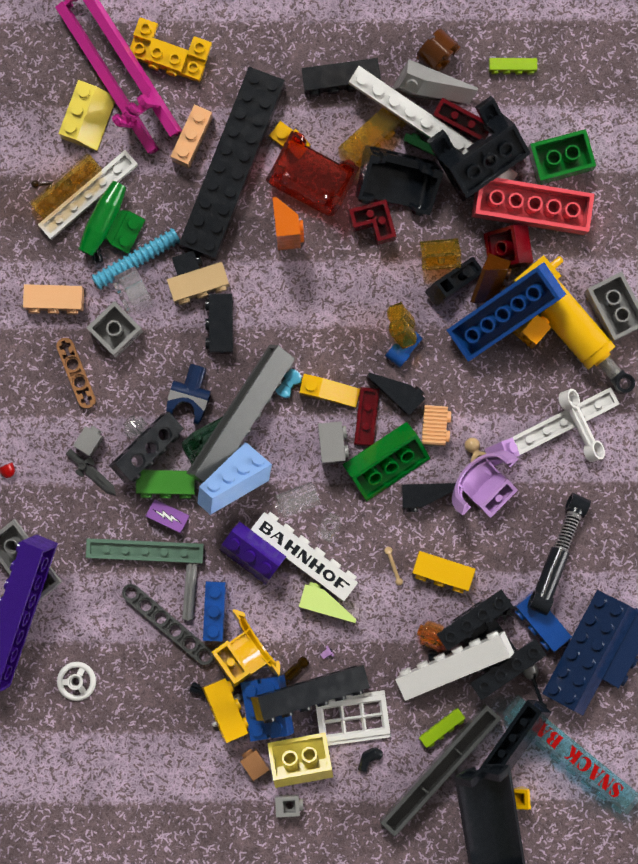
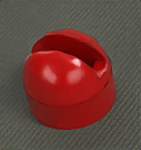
[0,462,15,478]

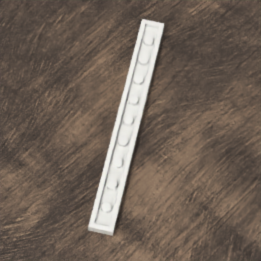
[348,66,518,180]

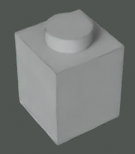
[73,426,104,457]

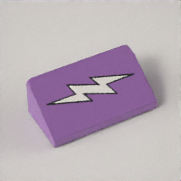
[146,499,189,533]

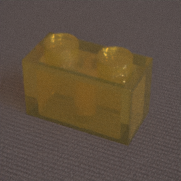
[420,238,461,271]

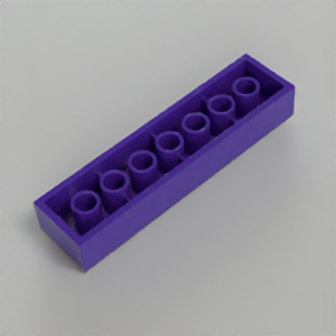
[0,534,58,692]

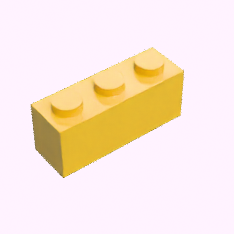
[412,551,475,594]
[202,678,248,743]

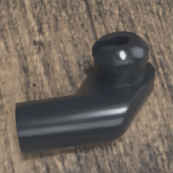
[358,748,383,772]

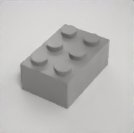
[584,271,638,342]

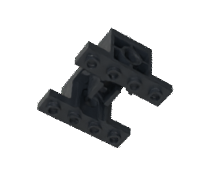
[427,96,531,201]
[436,589,547,700]

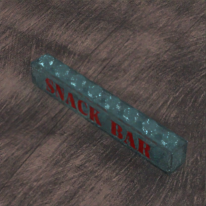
[502,695,638,815]

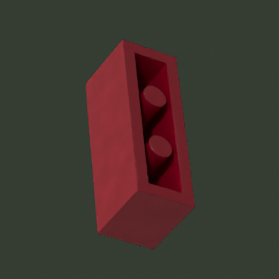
[433,98,489,141]

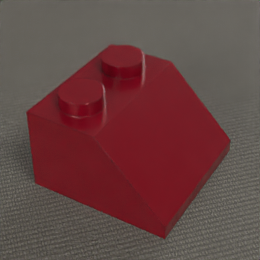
[484,225,533,268]

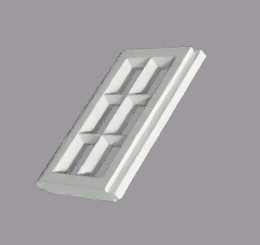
[316,690,391,746]

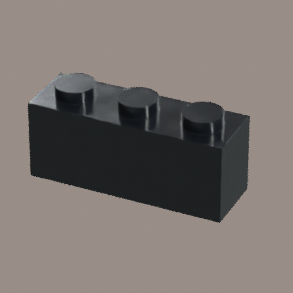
[205,294,233,354]

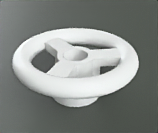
[57,662,96,701]

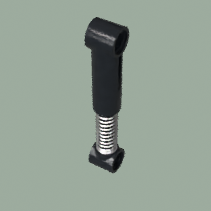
[527,493,591,616]

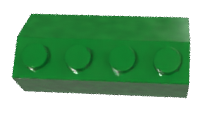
[343,422,431,502]

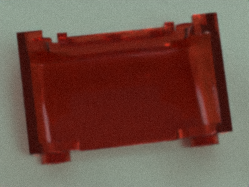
[266,131,360,216]

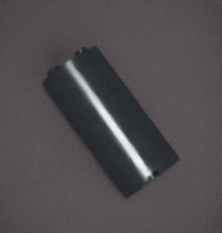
[454,764,525,864]

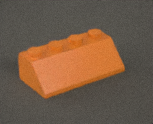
[272,197,304,250]

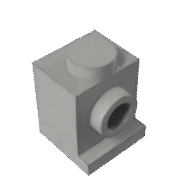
[275,794,304,818]

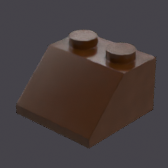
[470,253,512,303]

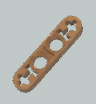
[56,338,96,409]

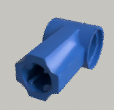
[385,328,423,368]

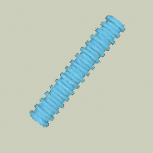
[92,228,180,290]

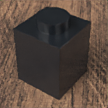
[172,250,203,276]

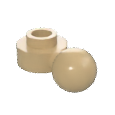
[465,438,486,463]

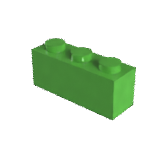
[136,470,196,499]

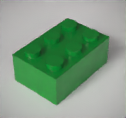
[528,129,596,185]

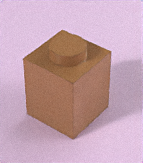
[240,748,270,781]

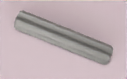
[182,563,197,621]

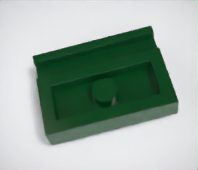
[403,132,436,157]

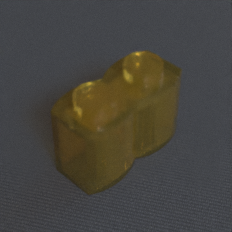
[387,302,417,349]

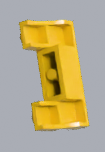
[130,17,212,83]

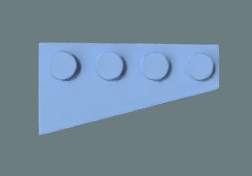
[197,442,272,515]

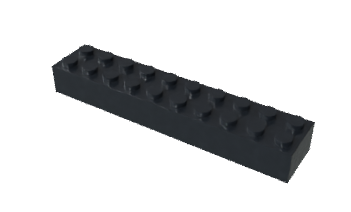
[179,67,285,261]

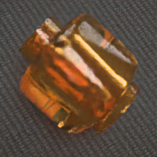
[417,620,444,649]

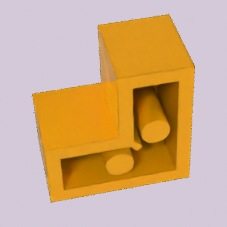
[512,315,551,349]

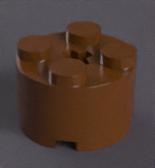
[416,28,461,72]

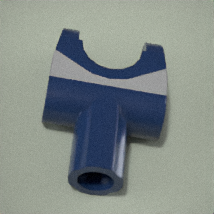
[166,364,211,425]

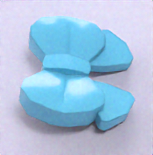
[275,368,303,398]

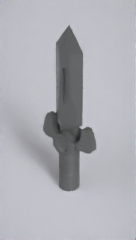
[66,449,116,495]

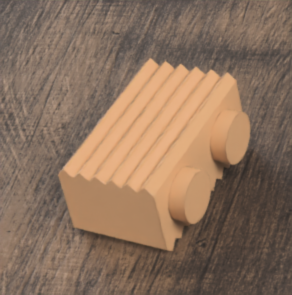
[421,405,451,446]

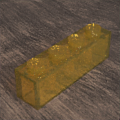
[338,107,407,168]
[28,154,102,220]

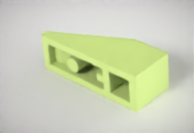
[299,582,356,623]

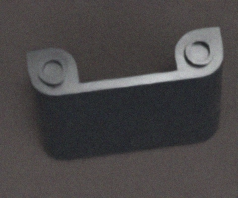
[356,145,444,216]

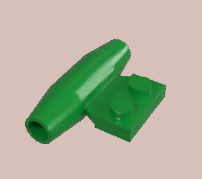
[78,181,145,256]

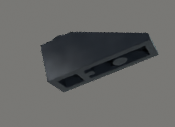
[425,257,482,307]
[367,373,425,417]
[401,483,456,512]

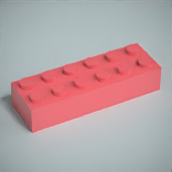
[471,178,594,235]

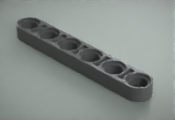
[122,584,214,665]

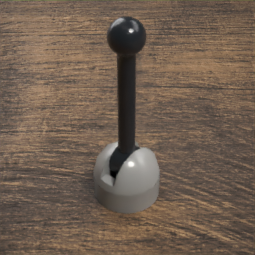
[523,663,547,708]

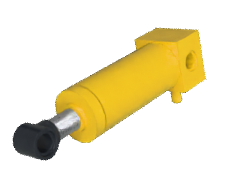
[511,255,635,394]

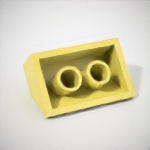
[58,80,115,151]
[267,733,333,788]

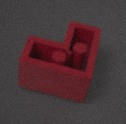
[348,199,396,245]

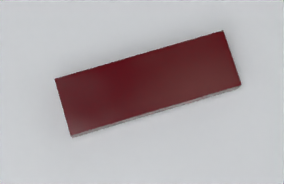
[354,387,379,446]

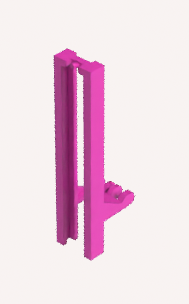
[55,0,182,154]

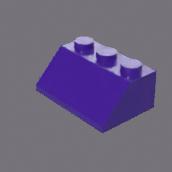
[219,521,286,585]

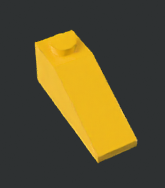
[299,374,360,408]

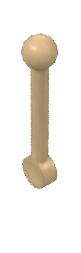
[384,547,403,586]

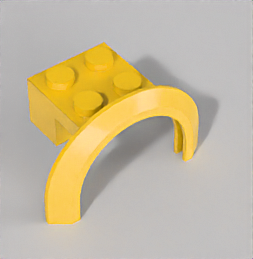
[212,609,280,687]

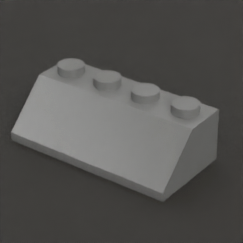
[0,519,62,601]

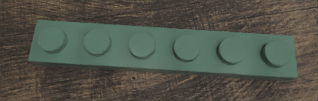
[86,538,204,563]

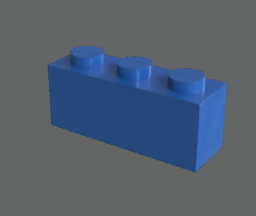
[203,581,226,642]
[515,591,572,652]

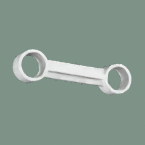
[559,389,605,462]

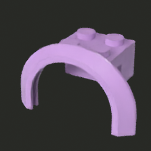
[452,450,518,518]

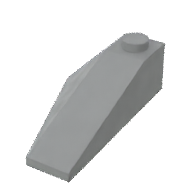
[392,59,478,104]

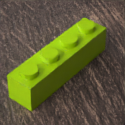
[489,58,537,75]
[419,708,465,748]

